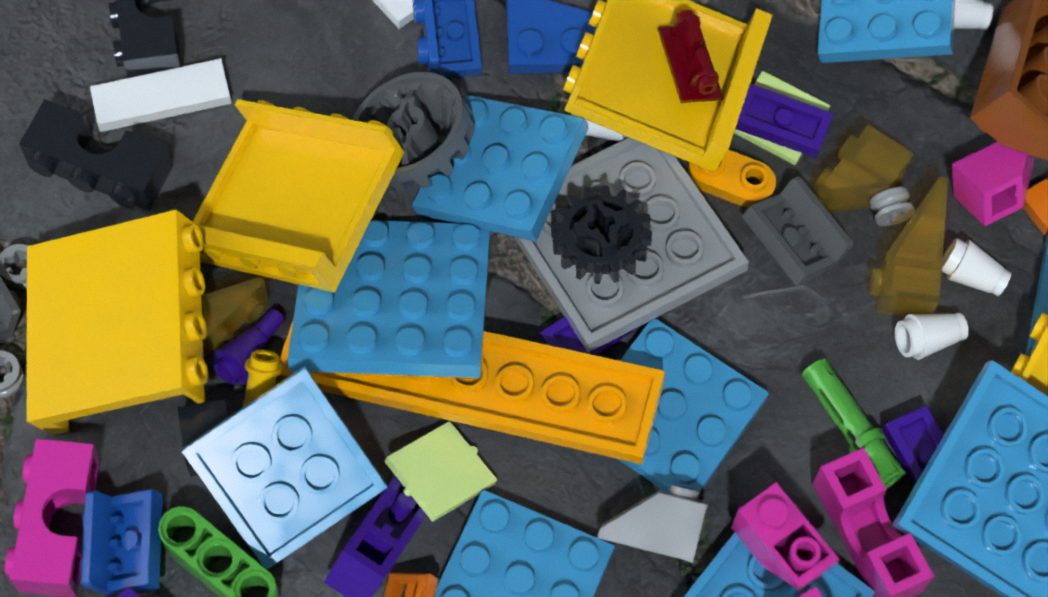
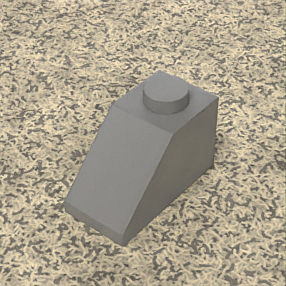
[598,484,707,562]

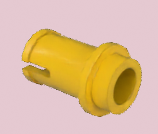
[243,350,283,407]

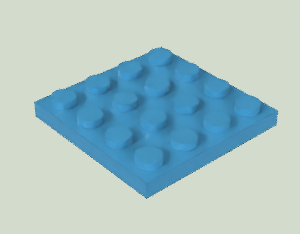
[288,220,490,378]
[892,360,1048,597]

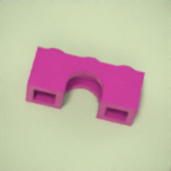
[5,439,101,597]
[812,448,934,597]

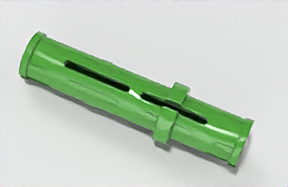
[801,358,906,489]

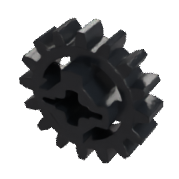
[551,185,652,284]

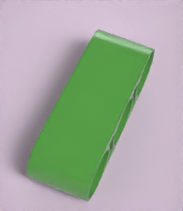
[158,507,280,597]

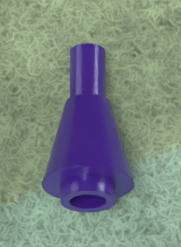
[212,309,285,385]

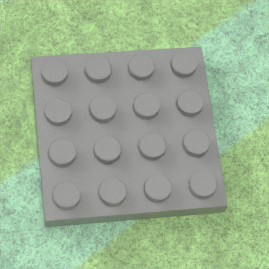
[514,137,749,352]

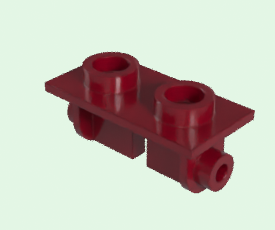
[658,10,723,103]

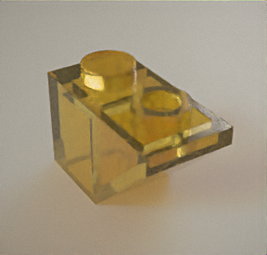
[813,125,914,213]

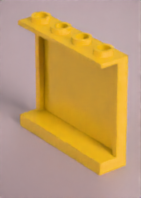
[563,0,773,172]
[193,99,405,293]
[27,210,208,435]

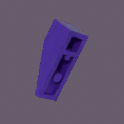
[324,476,426,597]

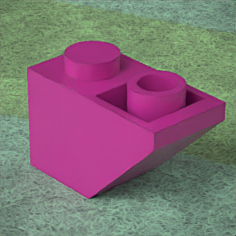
[952,142,1034,226]
[731,483,840,591]

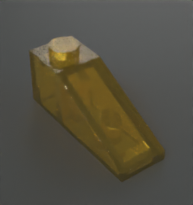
[869,177,948,317]

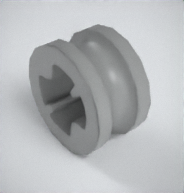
[869,187,915,226]
[0,244,28,291]
[0,351,24,398]

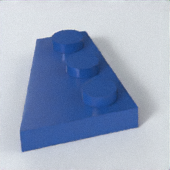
[506,0,596,74]

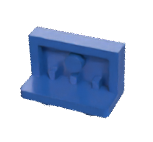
[412,0,482,78]
[80,489,163,597]

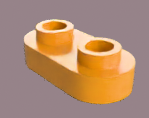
[688,150,776,208]

